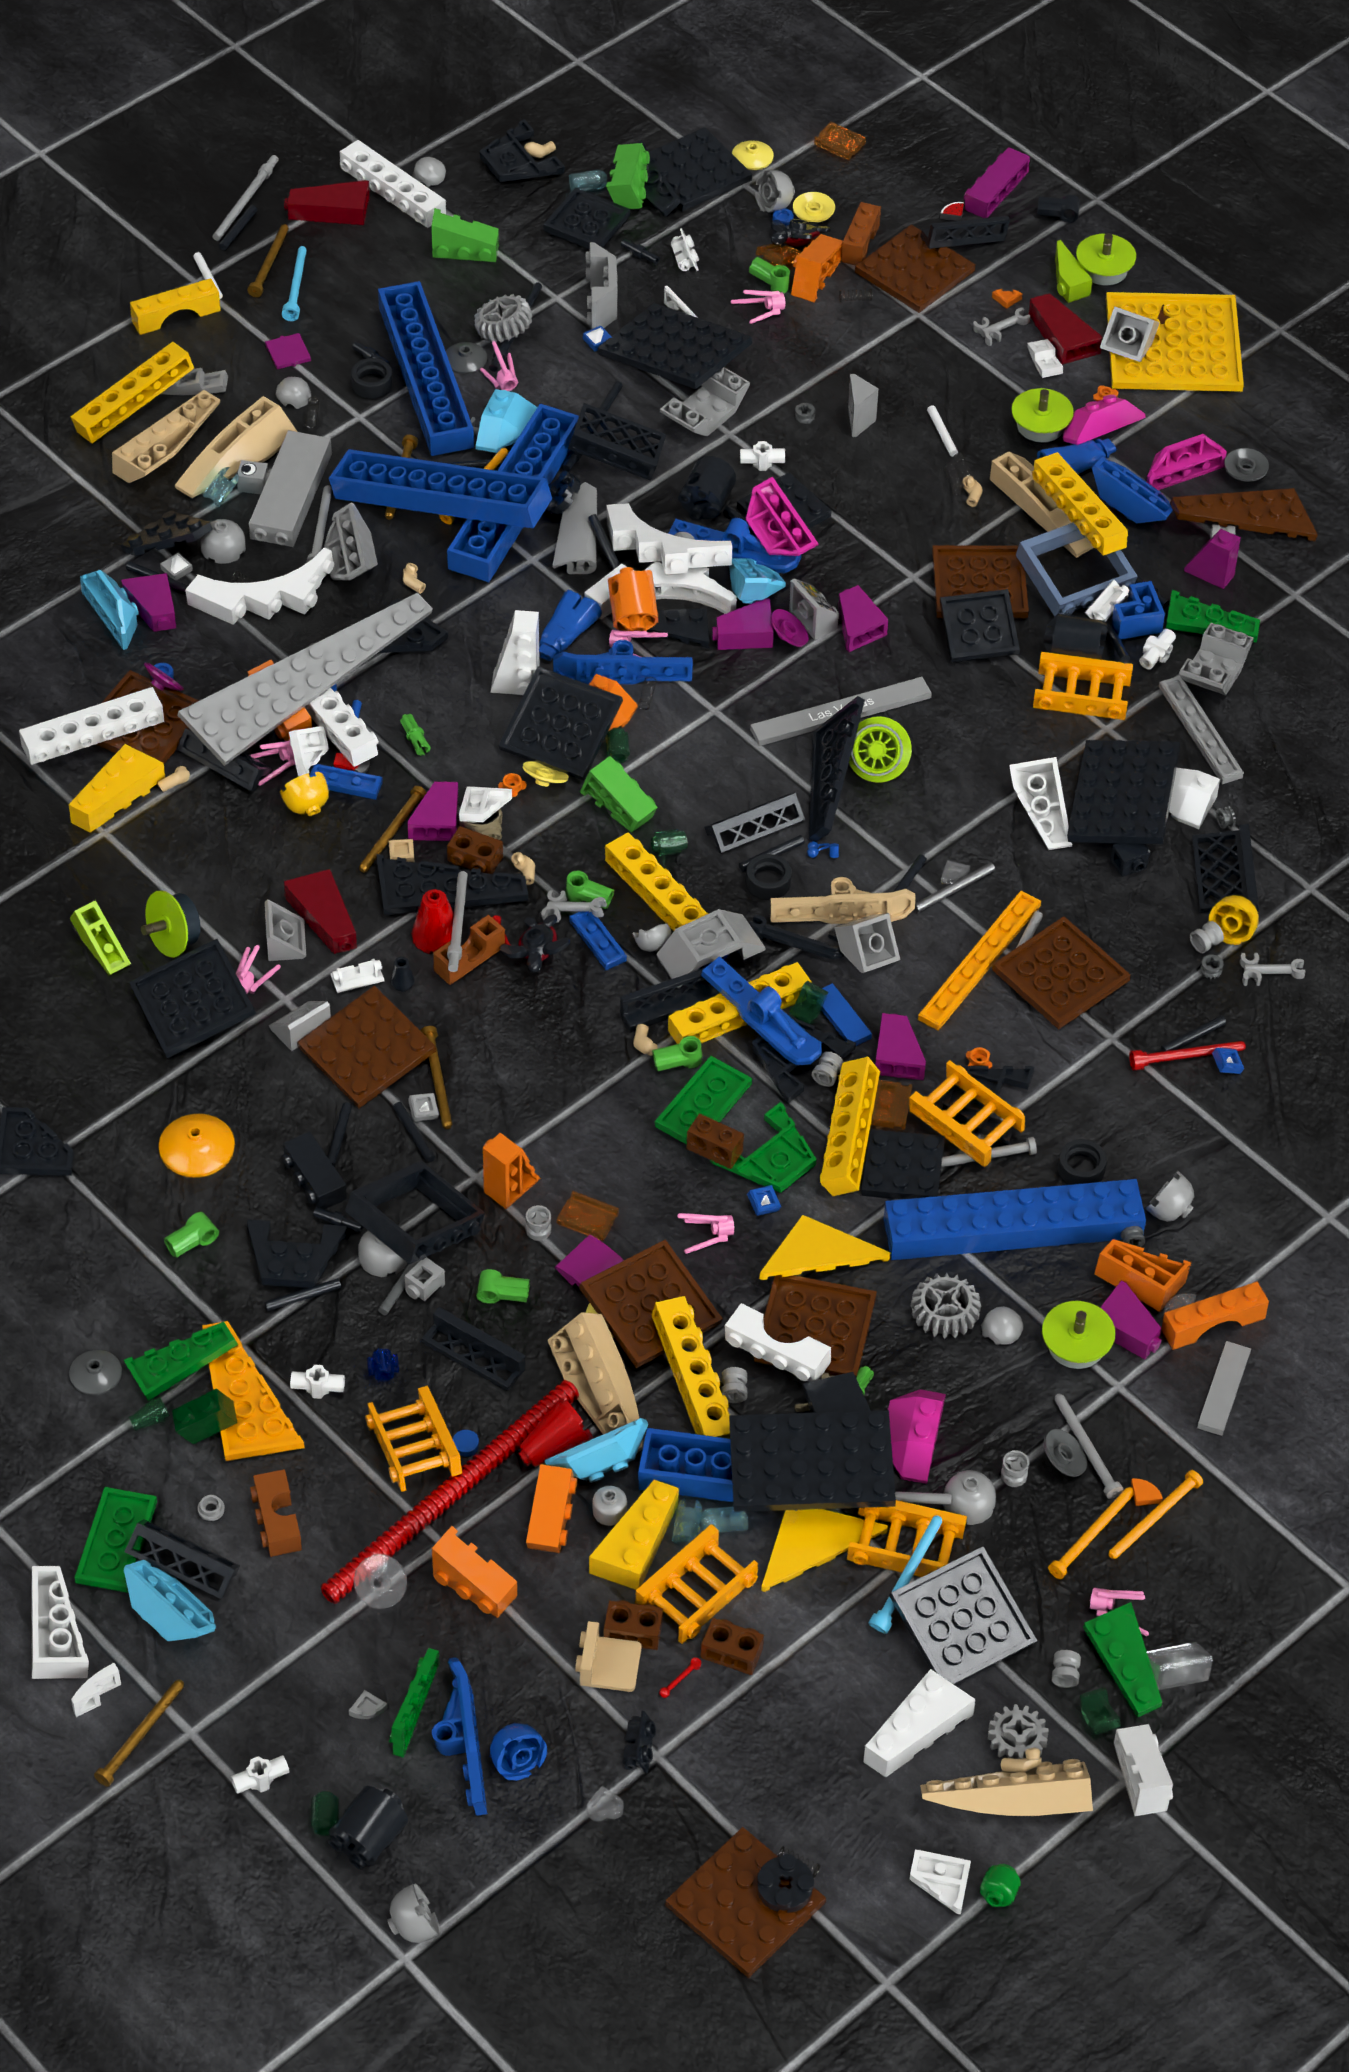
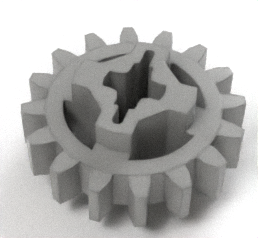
[988,1704,1049,1759]

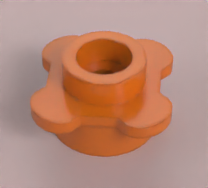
[1093,385,1118,401]
[498,773,527,797]
[966,1047,992,1069]

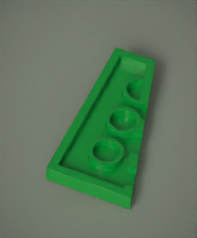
[1083,1602,1162,1718]

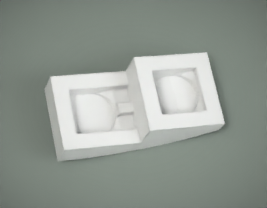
[1028,339,1063,378]
[71,1663,121,1717]

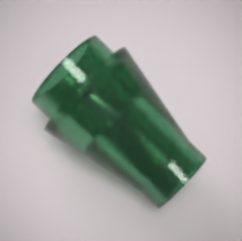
[129,1397,170,1431]

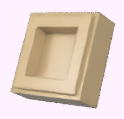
[389,839,414,863]

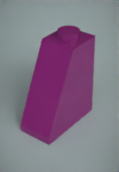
[1184,529,1241,589]
[121,573,176,632]
[838,585,888,652]
[712,598,773,650]
[408,781,459,841]
[875,1013,926,1081]
[1100,1280,1162,1360]

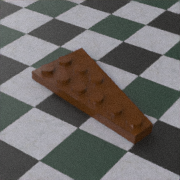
[1170,488,1318,541]

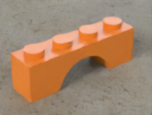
[1161,1281,1269,1350]

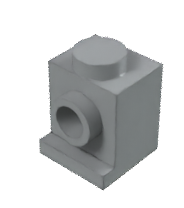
[405,1257,445,1301]

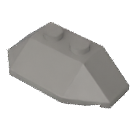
[324,502,378,580]

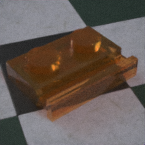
[814,122,866,160]
[755,244,802,266]
[871,1080,912,1130]
[557,1191,619,1241]

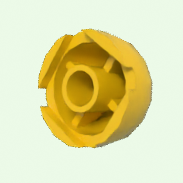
[280,772,329,816]
[1209,895,1259,945]

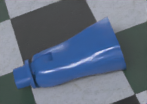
[1037,438,1116,474]
[539,590,602,661]

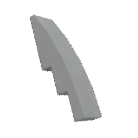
[160,368,228,395]

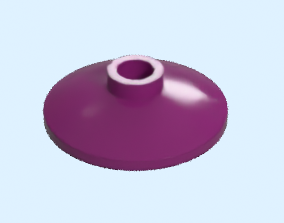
[771,609,808,647]
[144,662,184,691]

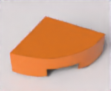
[992,289,1023,309]
[1131,1478,1163,1506]

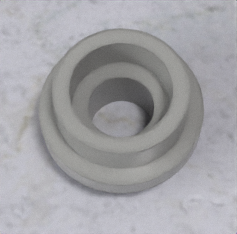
[198,1495,225,1521]

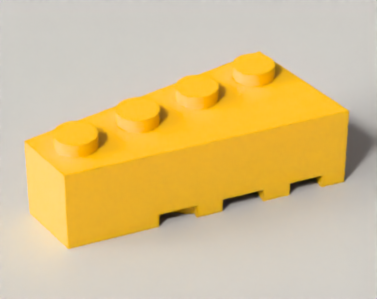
[69,744,165,833]
[589,1480,679,1590]

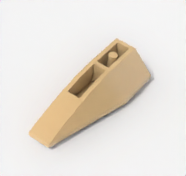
[112,390,220,483]
[175,396,297,498]
[990,452,1094,558]
[547,1312,644,1453]
[920,1759,1093,1816]

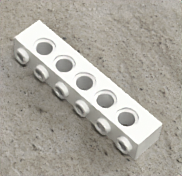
[340,140,446,228]
[19,687,164,765]
[304,688,378,767]

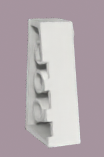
[490,610,539,695]
[31,1566,89,1679]
[863,1669,975,1777]

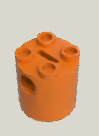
[608,567,658,631]

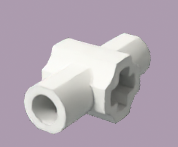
[740,441,785,471]
[1139,629,1176,669]
[290,1365,345,1399]
[230,1755,289,1794]

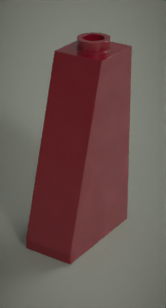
[284,180,370,225]
[1029,293,1103,365]
[284,869,357,954]

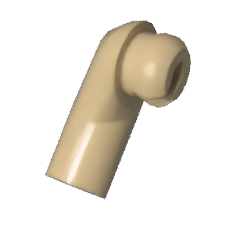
[524,141,556,159]
[962,476,983,507]
[158,766,190,792]
[511,852,535,885]
[1001,1748,1042,1773]

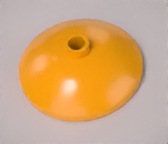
[159,1114,235,1178]

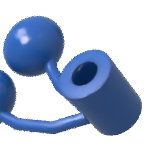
[807,841,839,858]

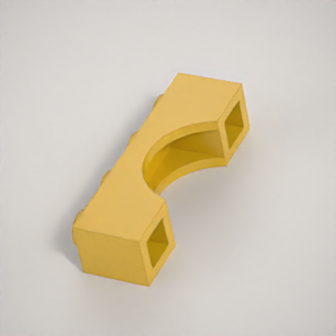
[130,278,221,335]

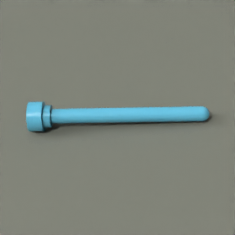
[282,246,307,321]
[868,1515,942,1634]

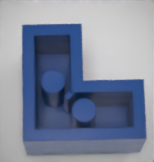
[1112,581,1165,639]

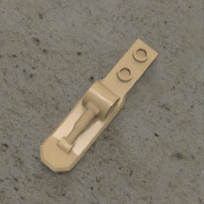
[770,877,915,924]

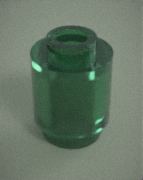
[605,728,630,764]
[651,829,687,856]
[311,1791,339,1836]

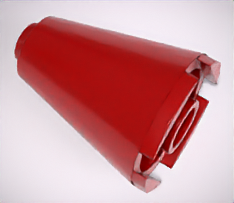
[412,889,454,954]
[518,1397,594,1467]

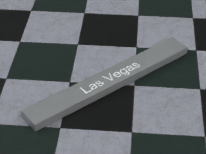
[750,677,931,746]

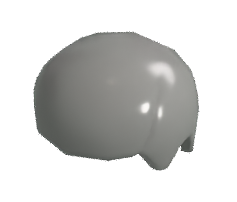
[412,157,446,187]
[276,377,311,409]
[632,923,671,952]
[981,1306,1023,1345]

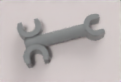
[973,308,1030,346]
[541,890,607,922]
[1240,953,1305,986]

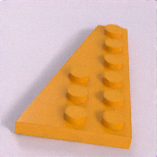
[202,1321,304,1461]

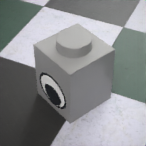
[237,460,270,494]

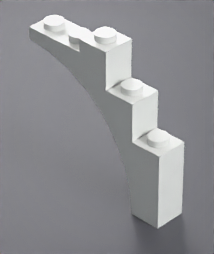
[607,503,732,574]
[185,548,334,625]
[584,561,737,619]

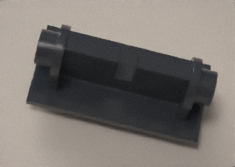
[623,1711,656,1773]

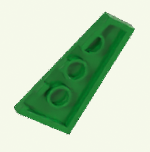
[1166,590,1260,642]
[124,1322,238,1401]
[389,1648,440,1758]

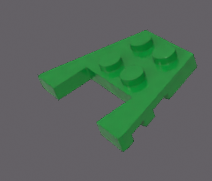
[710,1102,816,1193]

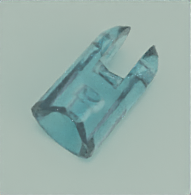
[569,170,607,192]
[202,467,239,507]
[672,1498,702,1543]
[700,1507,748,1533]

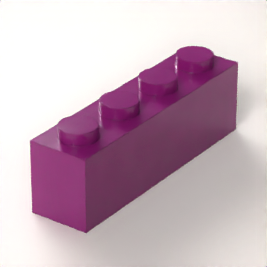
[964,147,1030,218]

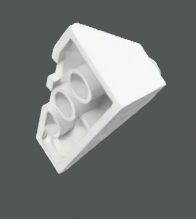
[1009,757,1072,850]
[1169,768,1220,829]

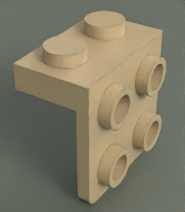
[575,1621,642,1692]

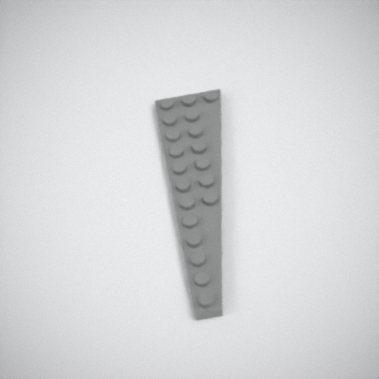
[177,592,433,766]

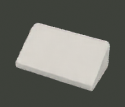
[664,286,698,318]

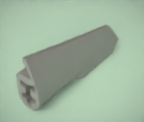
[553,482,597,574]

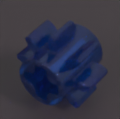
[367,1349,399,1381]

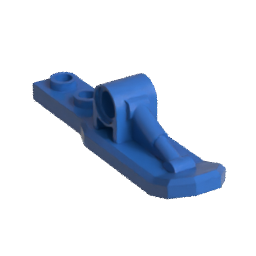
[668,518,801,573]
[553,640,693,684]
[701,956,822,1065]
[432,1657,488,1816]

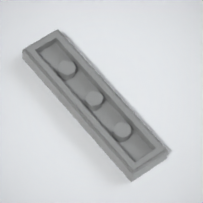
[1197,1341,1251,1436]

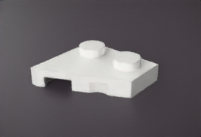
[459,787,512,823]
[909,1849,971,1914]

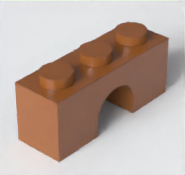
[841,202,881,265]
[433,915,505,985]
[250,1469,302,1557]

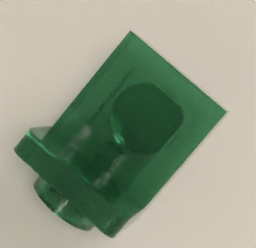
[789,981,829,1024]
[1080,1687,1121,1735]

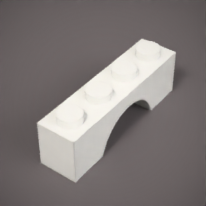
[725,1303,831,1382]

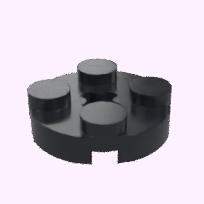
[545,470,580,515]
[757,1854,814,1913]

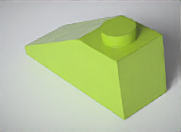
[1055,240,1092,303]
[70,900,131,976]

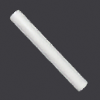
[193,252,223,299]
[927,406,958,457]

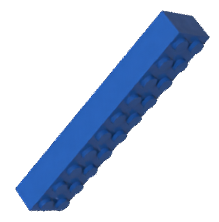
[378,281,474,456]
[447,404,581,582]
[329,449,552,529]
[884,1179,1146,1260]

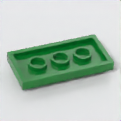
[655,1056,752,1145]
[75,1487,157,1593]

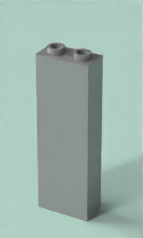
[249,430,332,547]

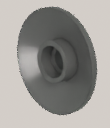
[446,342,487,374]
[1224,448,1269,482]
[69,1350,122,1395]
[1044,1429,1087,1477]

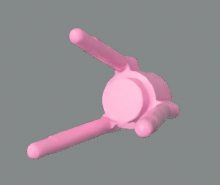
[731,290,785,324]
[480,341,519,391]
[609,630,668,657]
[250,740,296,786]
[236,945,281,994]
[677,1213,734,1254]
[1090,1588,1149,1636]

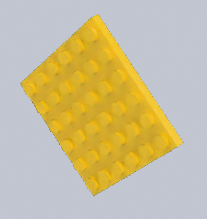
[1106,292,1244,392]

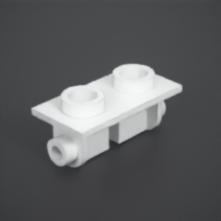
[671,228,699,271]
[1085,580,1130,623]
[330,959,384,993]

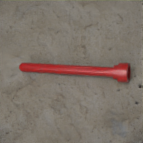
[1129,1041,1246,1071]

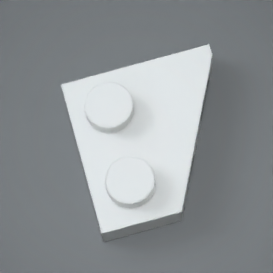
[289,726,329,776]

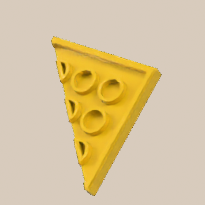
[759,1215,891,1280]
[761,1509,888,1592]

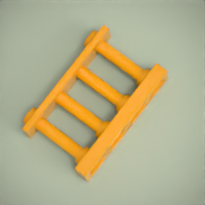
[1033,652,1133,720]
[909,1060,1025,1168]
[365,1386,462,1492]
[847,1500,967,1577]
[635,1524,758,1644]

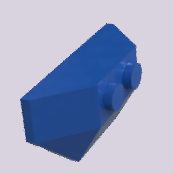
[1092,456,1173,523]

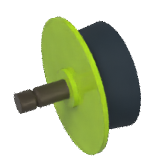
[141,890,201,958]

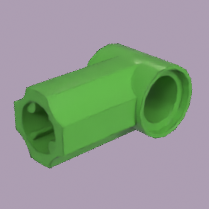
[749,257,790,294]
[565,871,614,909]
[652,1036,703,1071]
[164,1212,219,1257]
[476,1269,530,1304]

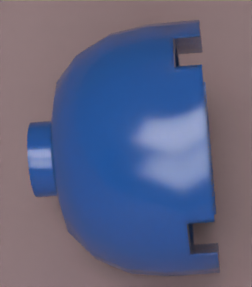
[490,1723,547,1780]

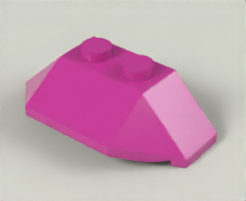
[1063,395,1146,445]
[1147,434,1227,490]
[746,477,818,556]
[888,1389,946,1484]

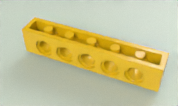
[70,342,194,444]
[1032,452,1128,556]
[605,832,709,931]
[668,962,812,1044]
[820,1057,880,1196]
[651,1296,730,1439]

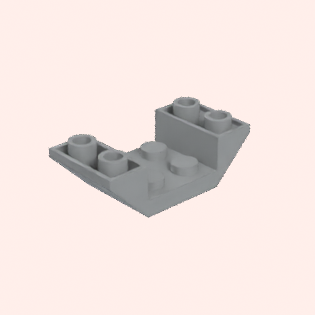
[586,242,617,329]
[660,367,750,437]
[1179,623,1254,695]
[656,909,765,989]

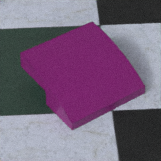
[555,1235,624,1286]

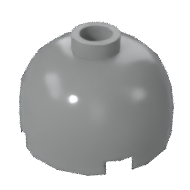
[755,170,795,213]
[200,519,246,564]
[1145,1171,1194,1222]
[358,1231,407,1277]
[943,1470,996,1525]
[387,1883,441,1943]

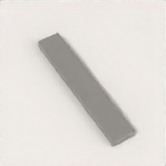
[1159,676,1244,784]

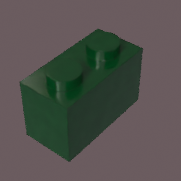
[172,1389,237,1445]

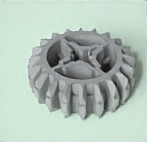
[474,294,532,343]
[911,1273,981,1339]

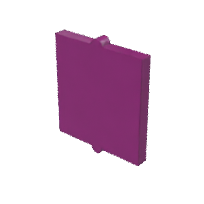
[265,333,311,369]

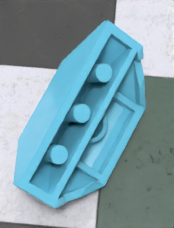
[476,389,537,453]
[729,558,786,604]
[80,570,139,650]
[544,1418,648,1483]
[124,1560,216,1641]

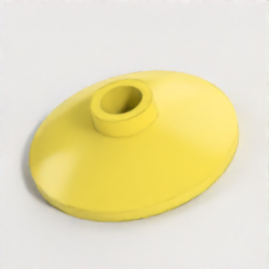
[732,141,773,170]
[793,192,835,222]
[522,761,569,787]

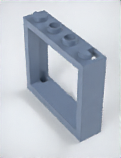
[1016,523,1138,616]

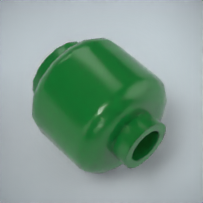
[980,1864,1021,1907]

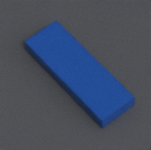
[310,764,383,800]
[569,912,627,970]
[812,983,872,1046]

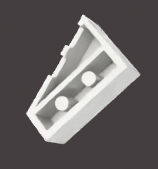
[1114,1724,1173,1816]

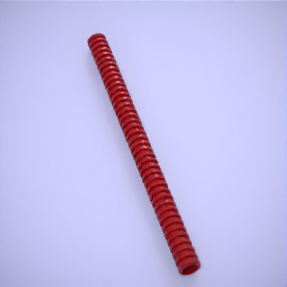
[321,1380,579,1604]

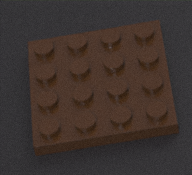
[855,224,976,313]
[932,545,1029,618]
[96,670,199,764]
[992,916,1131,1030]
[297,986,437,1109]
[579,1240,723,1368]
[754,1275,877,1378]
[665,1827,826,1978]

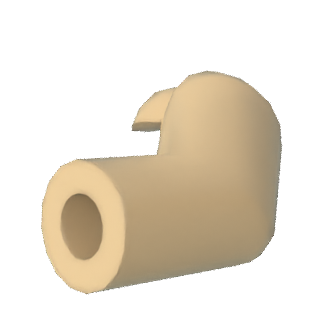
[403,563,426,594]
[633,1024,658,1056]

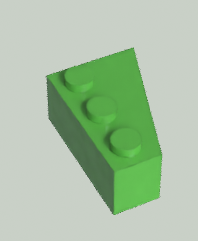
[606,143,650,209]
[432,208,499,262]
[580,756,658,833]

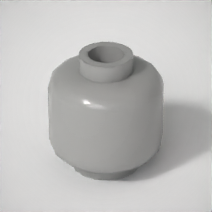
[592,1486,627,1526]

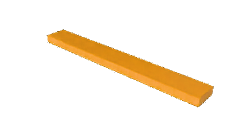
[918,891,1041,1031]

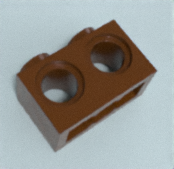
[447,826,503,874]
[687,1113,744,1169]
[604,1600,663,1650]
[701,1618,764,1675]

